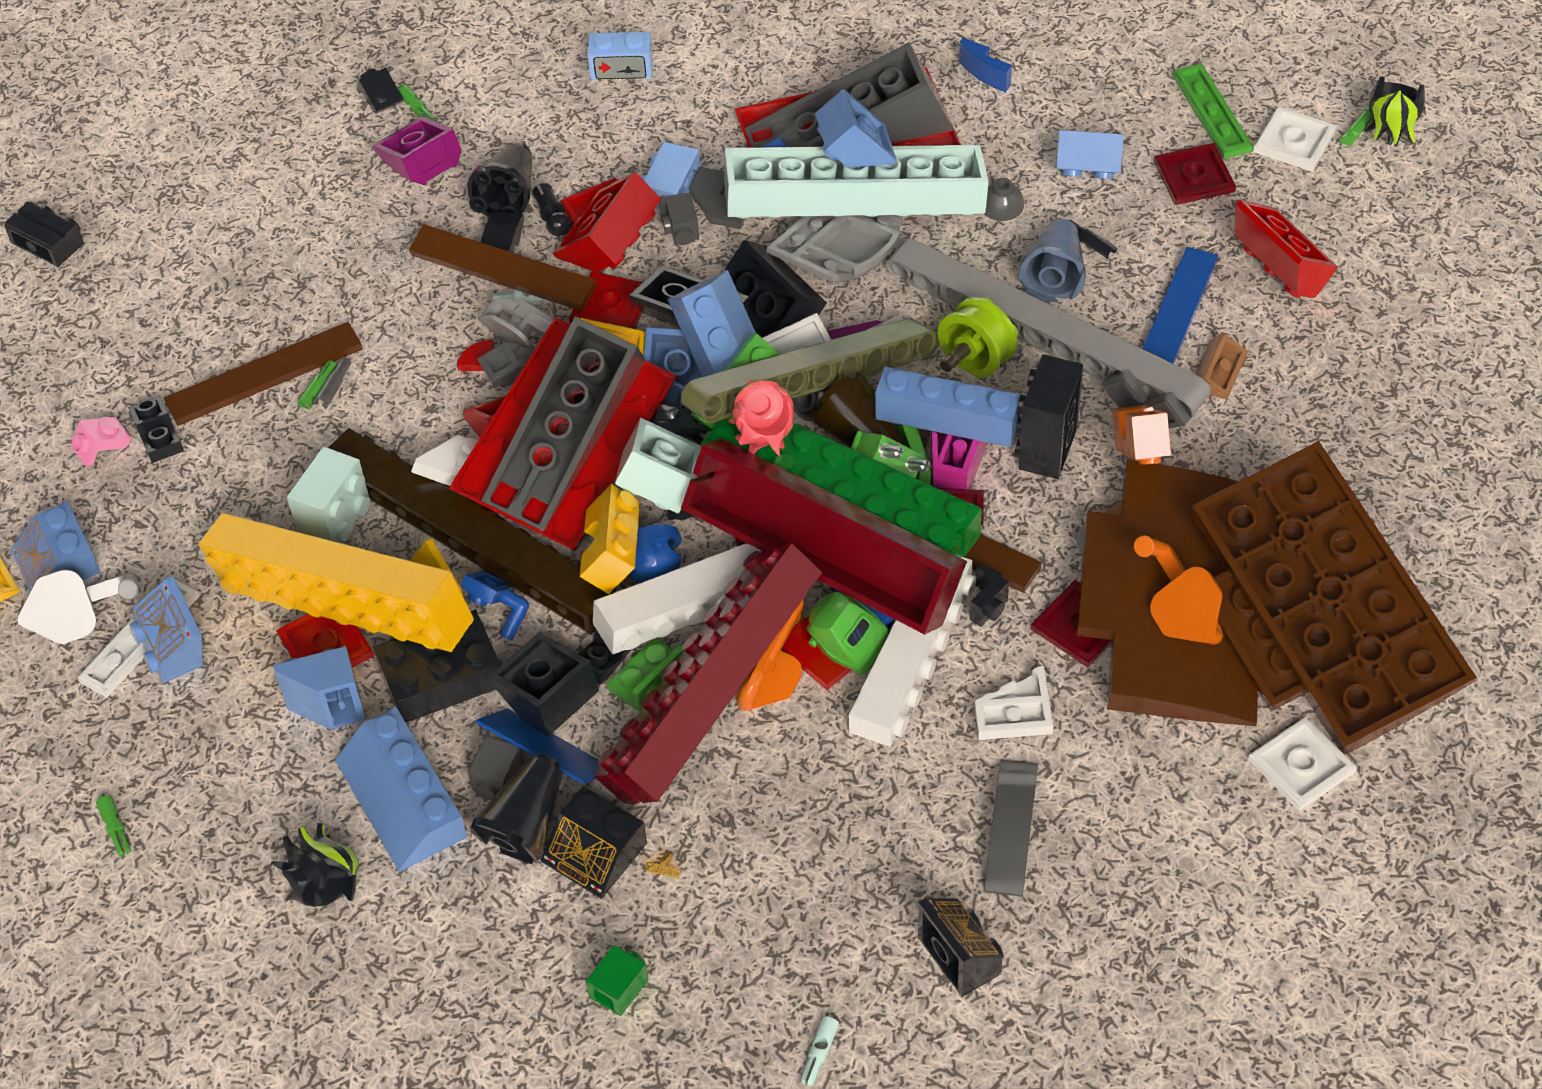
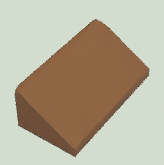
[1195,332,1248,400]

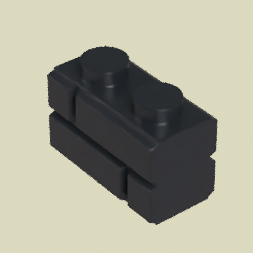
[4,201,84,267]

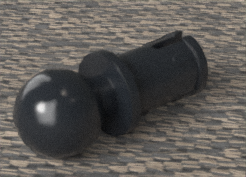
[532,183,571,237]

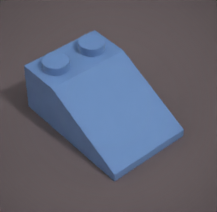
[644,327,706,428]

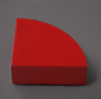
[457,340,495,371]

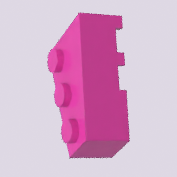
[930,431,988,490]

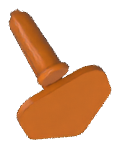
[1134,535,1223,645]
[734,599,804,711]

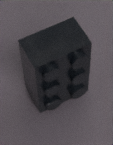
[1014,354,1083,480]
[373,609,501,723]

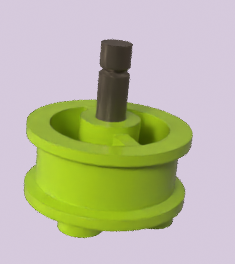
[937,297,1019,378]

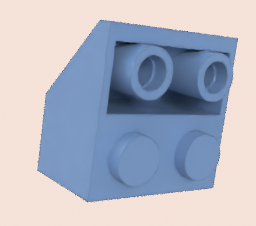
[273,646,366,729]

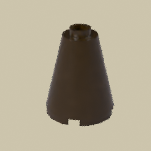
[811,372,904,448]

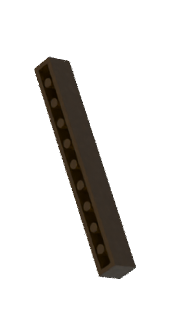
[328,428,616,635]

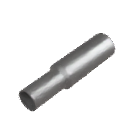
[314,357,352,407]

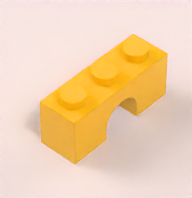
[580,484,640,594]

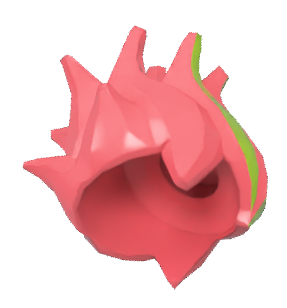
[728,378,794,455]

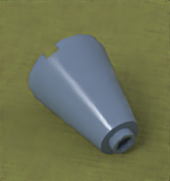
[1019,219,1086,303]

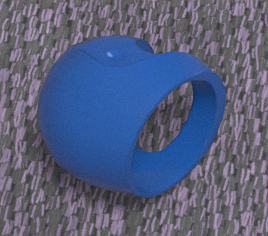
[628,524,682,584]

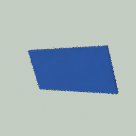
[475,708,600,785]

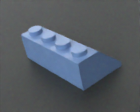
[668,270,755,377]
[335,707,467,872]

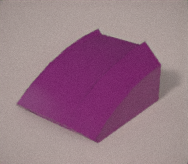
[372,116,462,186]

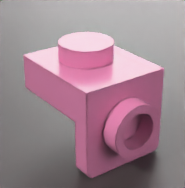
[72,417,131,466]

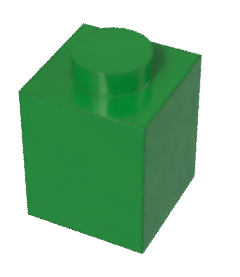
[586,945,649,1016]

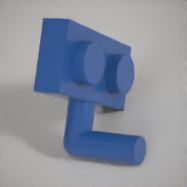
[460,570,529,641]

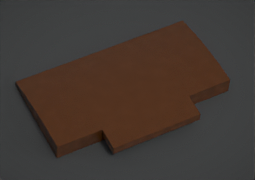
[1192,441,1477,755]
[1077,460,1258,726]

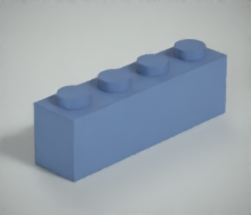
[875,367,1021,447]

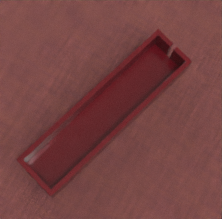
[680,438,967,635]
[593,543,822,804]

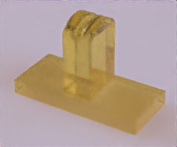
[646,853,680,879]

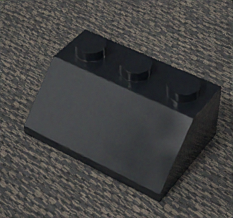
[725,240,827,338]
[629,265,749,326]

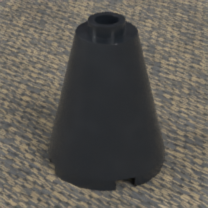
[469,754,563,864]

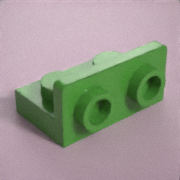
[607,638,684,712]

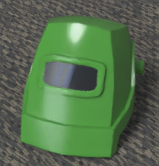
[806,592,890,675]

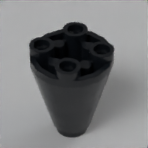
[467,143,532,217]

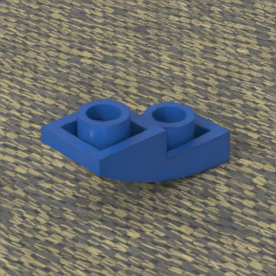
[959,37,1012,93]

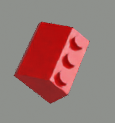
[553,172,661,272]
[1235,199,1338,298]

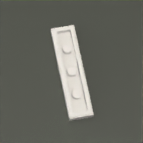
[77,579,199,698]

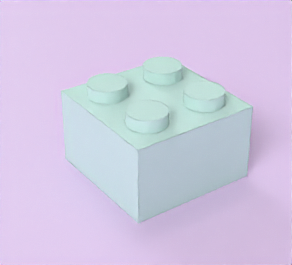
[615,418,701,514]
[287,447,370,543]

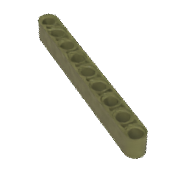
[681,318,939,422]

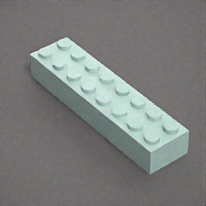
[724,145,989,219]

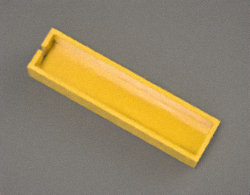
[198,513,474,652]

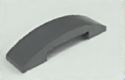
[984,760,1038,897]

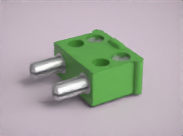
[851,431,930,478]

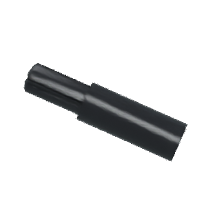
[1069,220,1117,259]

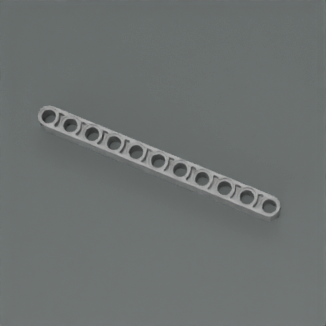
[886,239,1211,418]

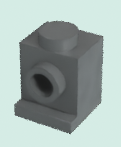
[659,192,700,245]

